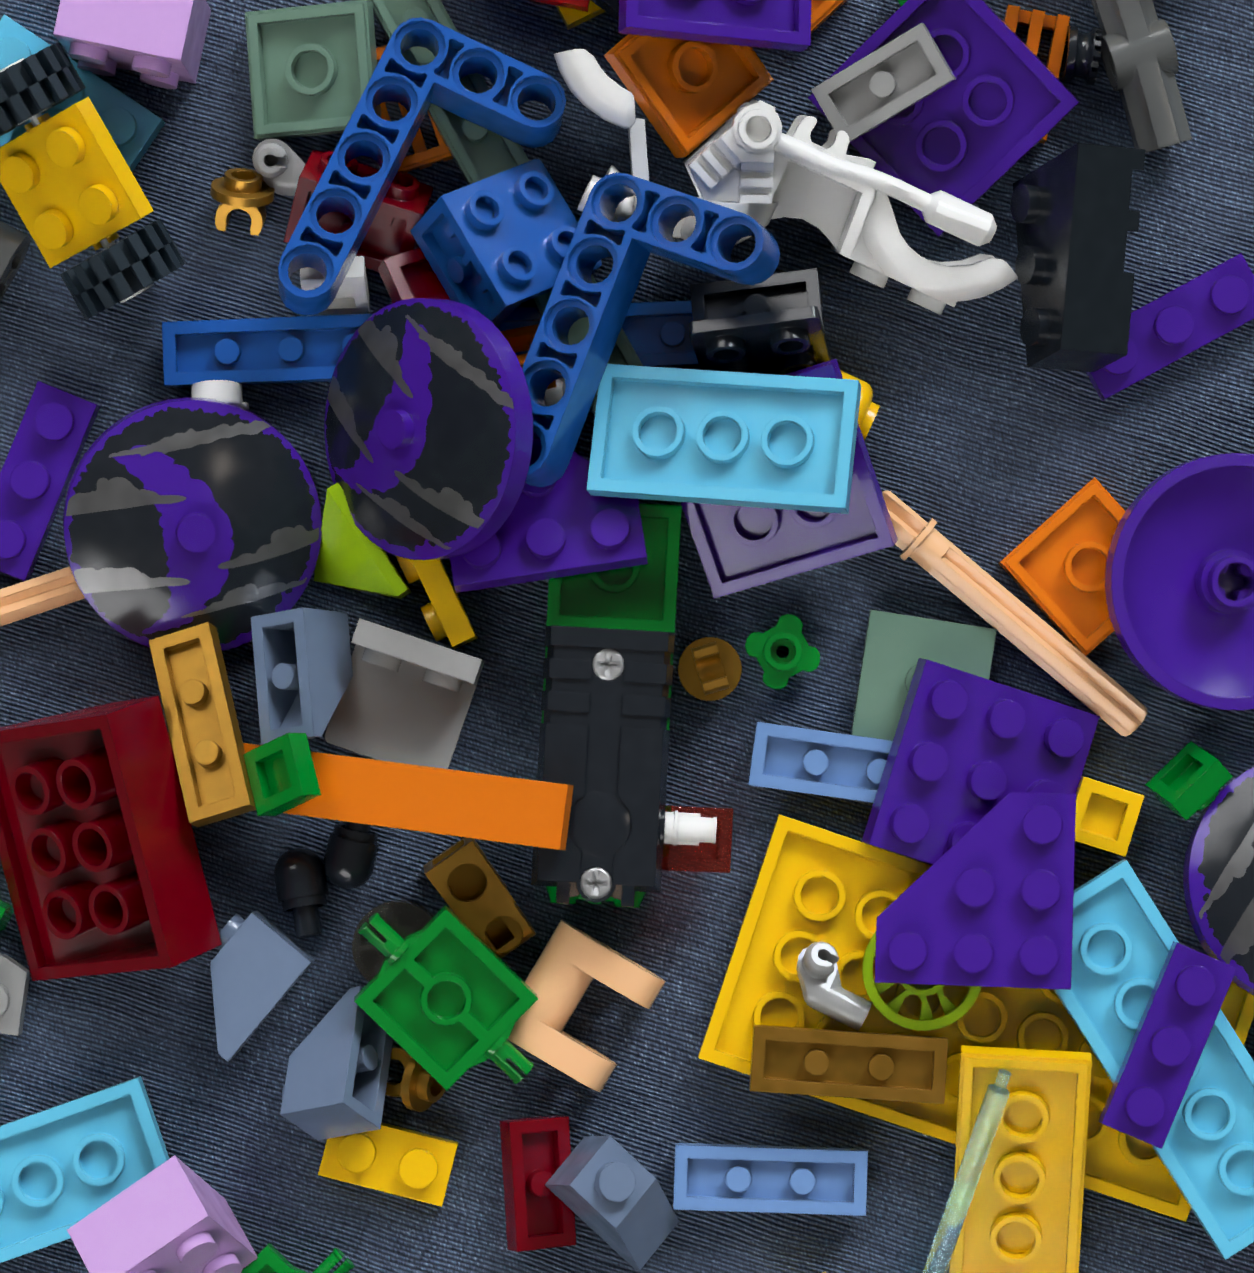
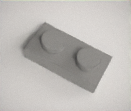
[811,23,956,143]

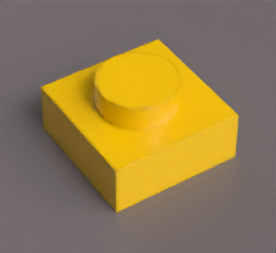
[1075,776,1144,857]

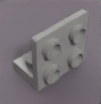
[324,618,485,769]

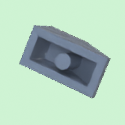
[251,607,353,745]
[210,910,316,1062]
[280,986,393,1141]
[545,1135,679,1270]

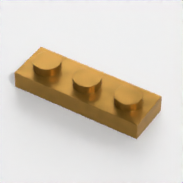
[149,622,256,828]
[749,1025,948,1104]

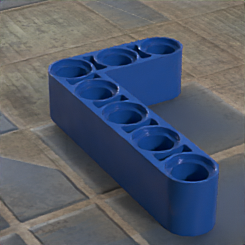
[278,17,566,316]
[522,172,780,487]

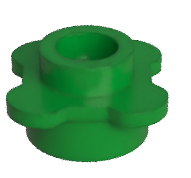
[745,614,820,689]

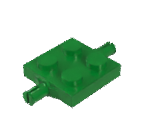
[354,905,538,1090]

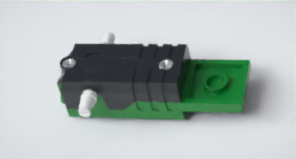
[531,503,717,908]

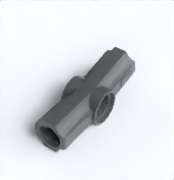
[1091,0,1192,153]

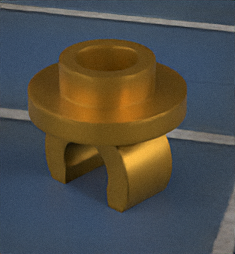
[210,168,275,236]
[678,637,742,701]
[385,1048,445,1112]

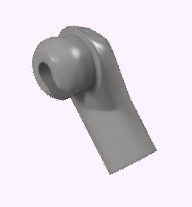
[252,139,305,196]
[796,941,872,1031]

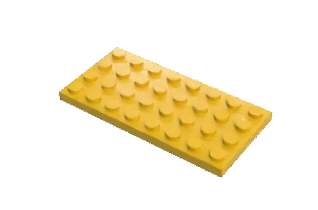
[698,814,1254,1222]

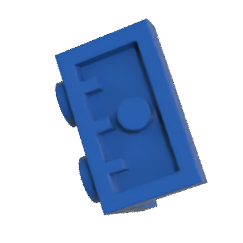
[410,159,602,328]

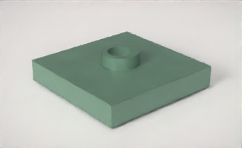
[245,0,381,141]
[850,610,997,741]

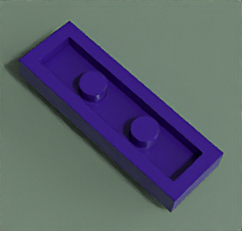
[1086,253,1254,401]
[0,381,100,581]
[1098,941,1237,1149]

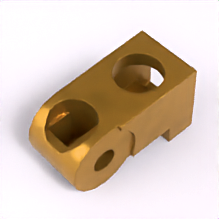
[423,837,536,959]

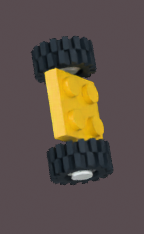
[0,42,186,320]

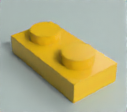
[395,555,478,649]
[318,1122,459,1207]

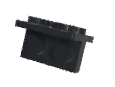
[688,268,831,375]

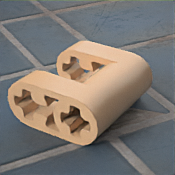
[508,920,666,1092]

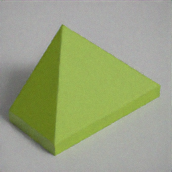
[313,482,411,599]

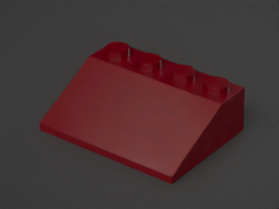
[0,696,222,981]

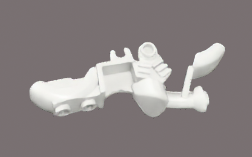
[554,49,1018,315]

